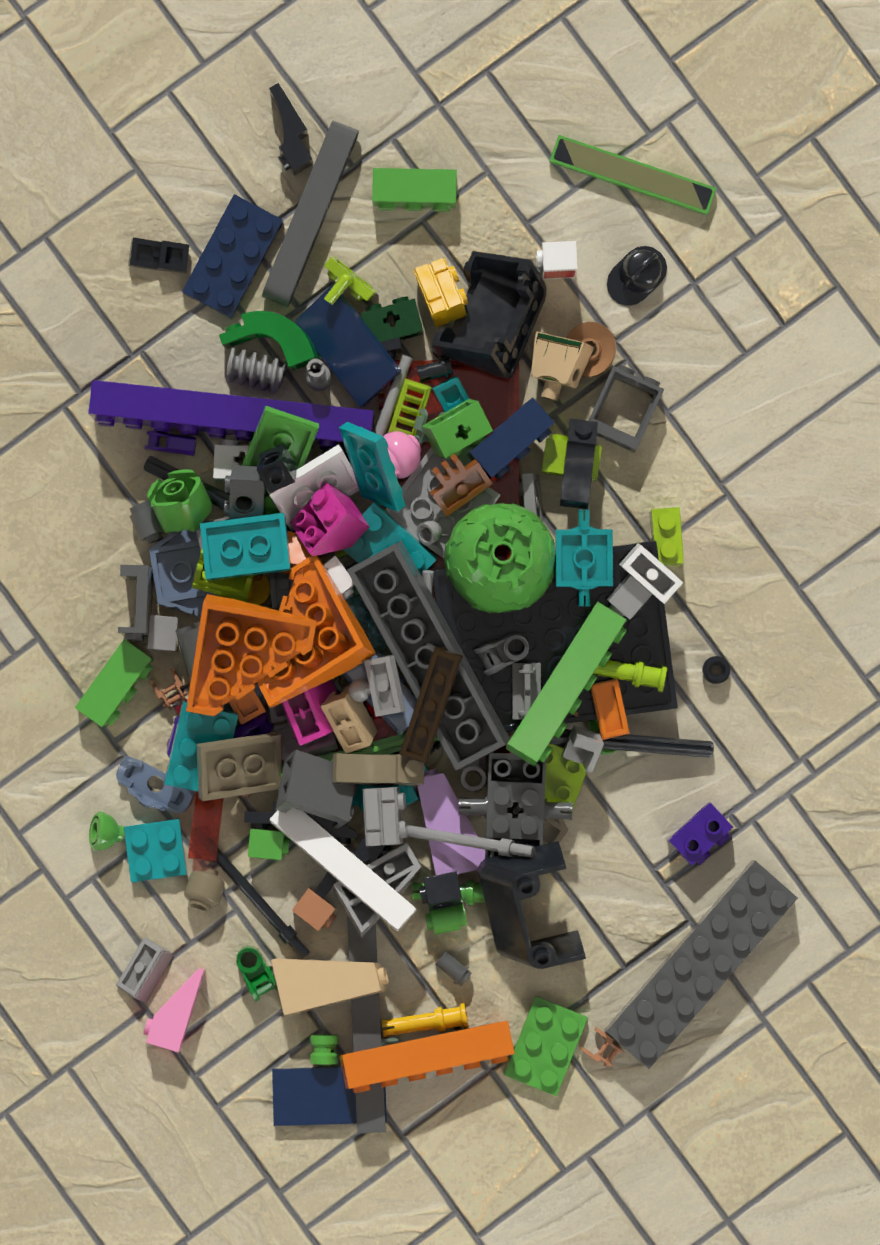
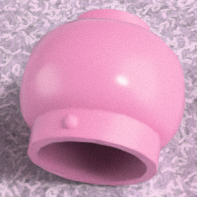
[383,431,421,478]

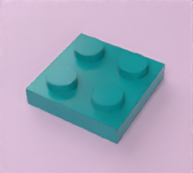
[124,819,188,882]

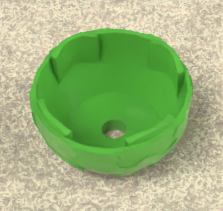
[444,503,555,613]

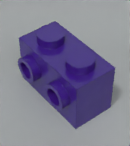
[667,802,733,865]

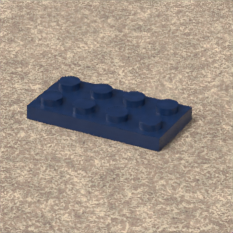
[182,194,284,319]

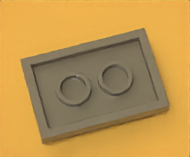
[197,732,282,801]

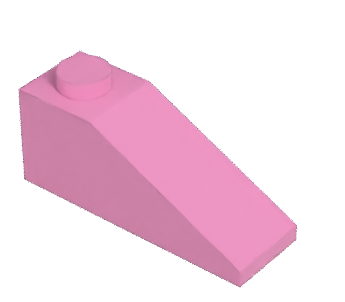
[143,968,205,1052]

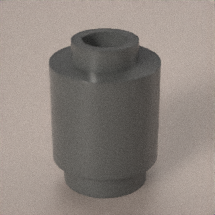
[130,500,164,544]

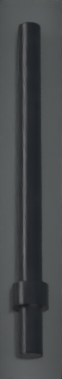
[191,826,310,959]

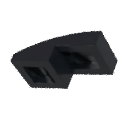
[128,237,190,273]

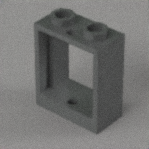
[588,365,664,453]

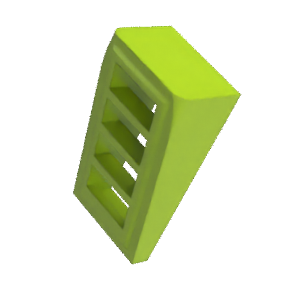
[388,379,432,437]

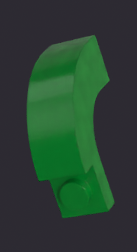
[219,311,319,371]

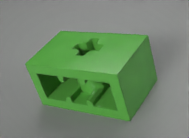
[422,399,493,459]

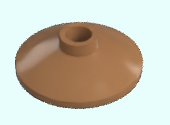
[566,322,616,377]

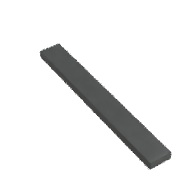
[347,915,386,1134]

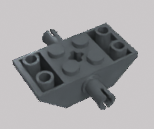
[459,752,573,859]

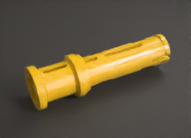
[382,1003,469,1037]

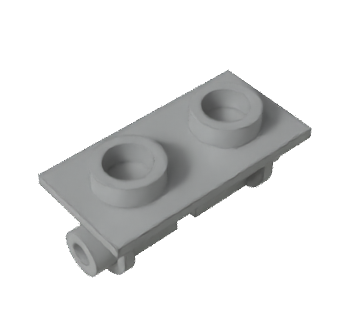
[512,663,541,720]

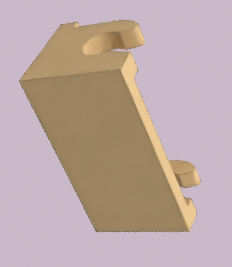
[321,685,378,754]

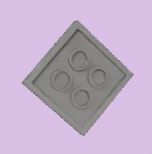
[386,446,501,559]

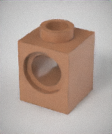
[292,887,337,931]

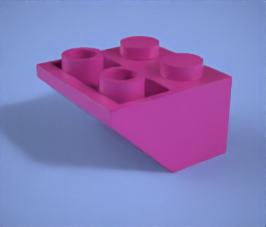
[290,481,370,556]
[281,679,338,746]

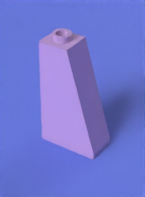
[418,769,485,875]

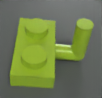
[324,257,378,305]

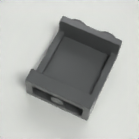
[118,565,153,641]
[276,750,358,829]

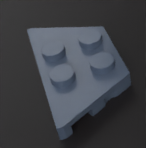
[149,529,214,617]

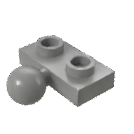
[348,655,406,717]

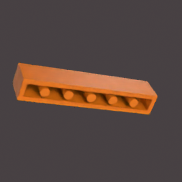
[339,1020,515,1093]

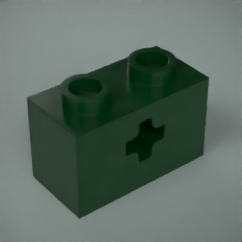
[361,296,424,342]

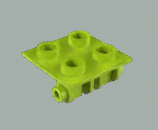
[545,744,586,808]

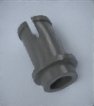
[435,951,472,986]

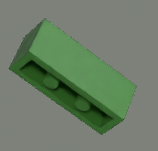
[372,168,457,212]
[75,639,154,728]

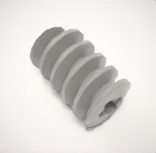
[226,346,287,394]

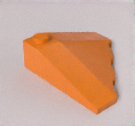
[257,555,376,708]
[186,594,317,716]

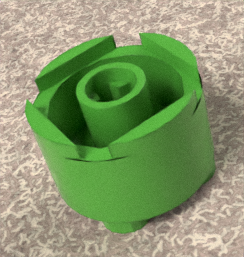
[147,469,212,533]

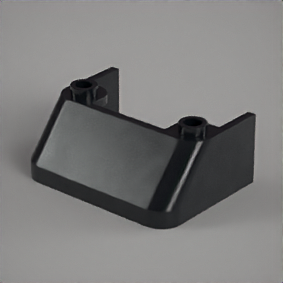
[478,841,586,969]

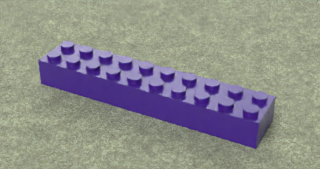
[88,380,374,451]

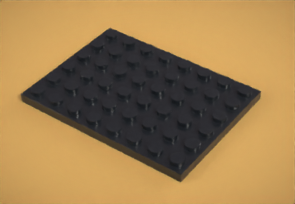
[432,540,678,732]

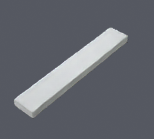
[270,808,416,932]

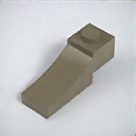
[332,753,424,787]

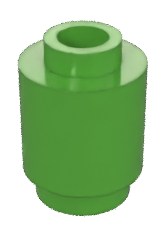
[425,904,467,935]

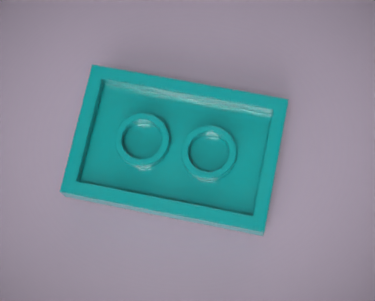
[339,422,405,512]
[343,501,438,576]
[200,513,291,581]
[164,701,238,791]

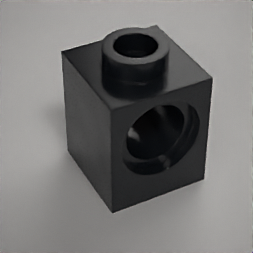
[257,444,297,493]
[419,871,463,911]

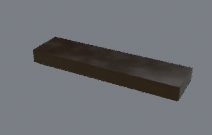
[399,647,463,764]

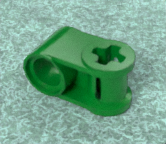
[236,945,278,1002]

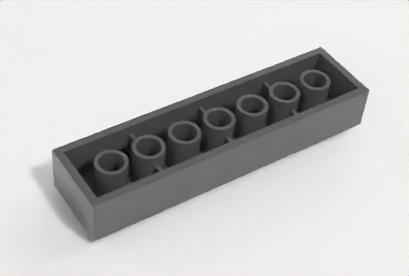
[347,540,510,770]
[605,860,798,1069]

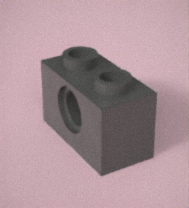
[224,465,266,520]

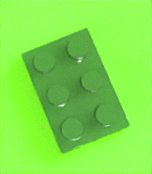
[504,996,588,1096]

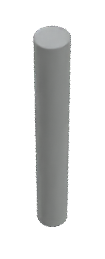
[374,355,413,436]

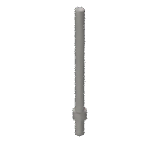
[407,825,535,858]

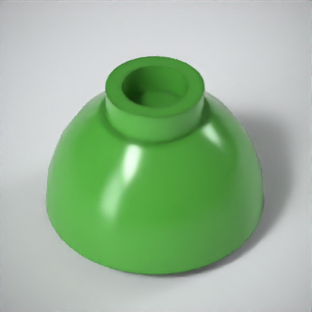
[89,811,124,851]

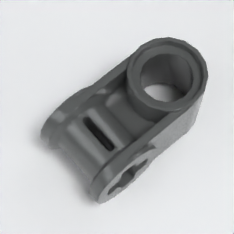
[473,632,529,676]

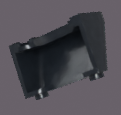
[432,251,547,379]

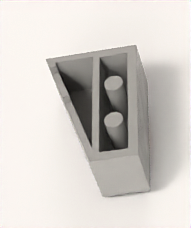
[333,843,421,939]

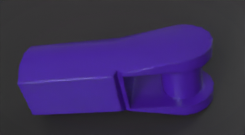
[144,431,197,456]
[233,712,274,738]

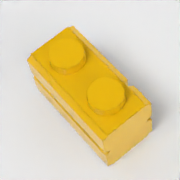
[414,258,469,327]

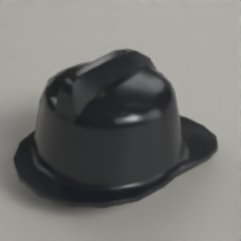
[607,246,667,306]

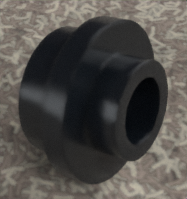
[702,656,730,684]

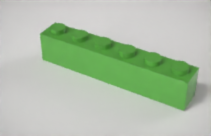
[506,602,627,767]

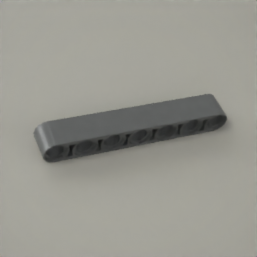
[262,120,359,307]

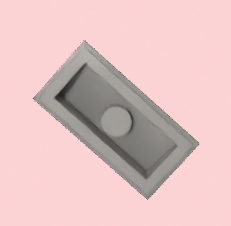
[116,937,173,1002]

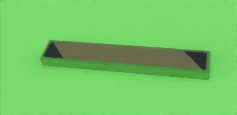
[549,135,716,216]

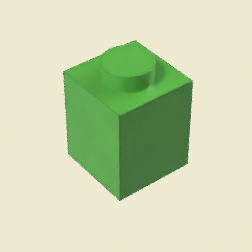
[248,829,290,860]

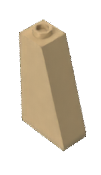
[271,958,389,1015]

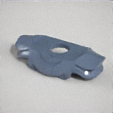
[116,756,195,813]

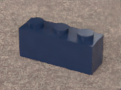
[467,397,555,479]

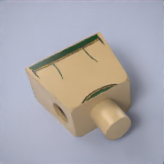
[531,332,594,401]

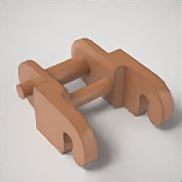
[149,667,188,710]
[581,1027,624,1067]

